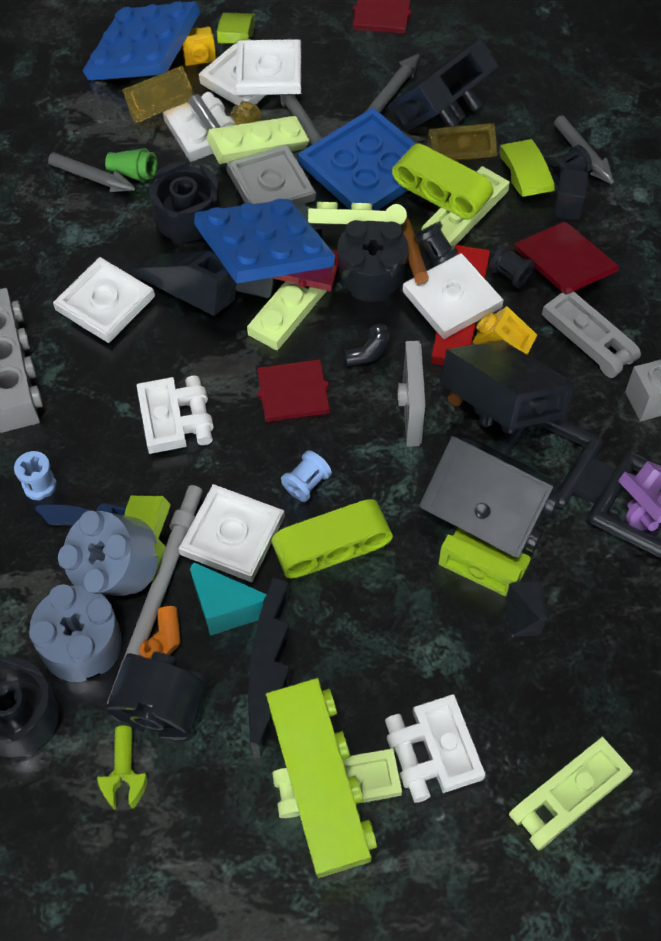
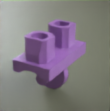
[618,461,661,531]

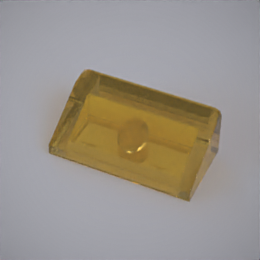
[123,66,194,123]
[427,123,498,161]

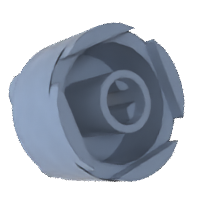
[58,511,158,596]
[29,584,122,682]

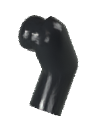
[343,324,391,366]

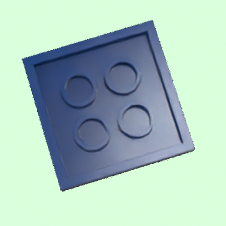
[83,1,201,80]
[298,108,416,211]
[194,199,335,284]

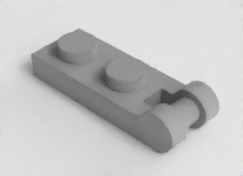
[542,291,641,378]

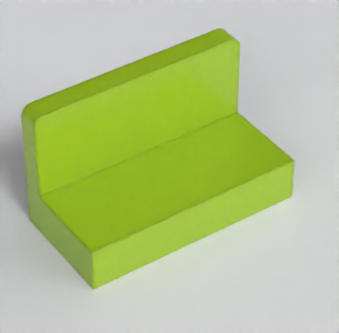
[439,527,531,597]

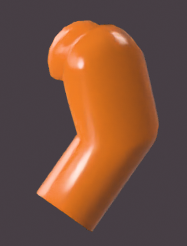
[139,606,181,659]

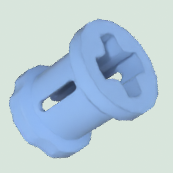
[281,450,332,502]
[14,451,57,500]

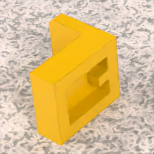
[182,27,216,66]
[472,307,537,354]

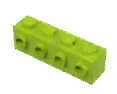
[266,678,377,878]

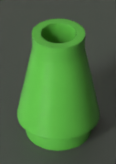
[105,148,157,182]

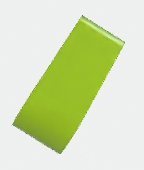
[392,144,494,219]
[271,499,393,578]

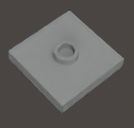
[227,145,316,206]
[398,341,425,447]

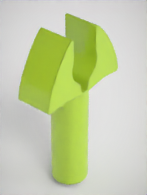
[97,725,148,810]

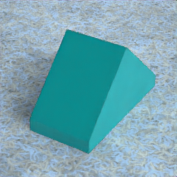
[190,563,266,636]

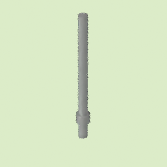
[107,485,203,704]

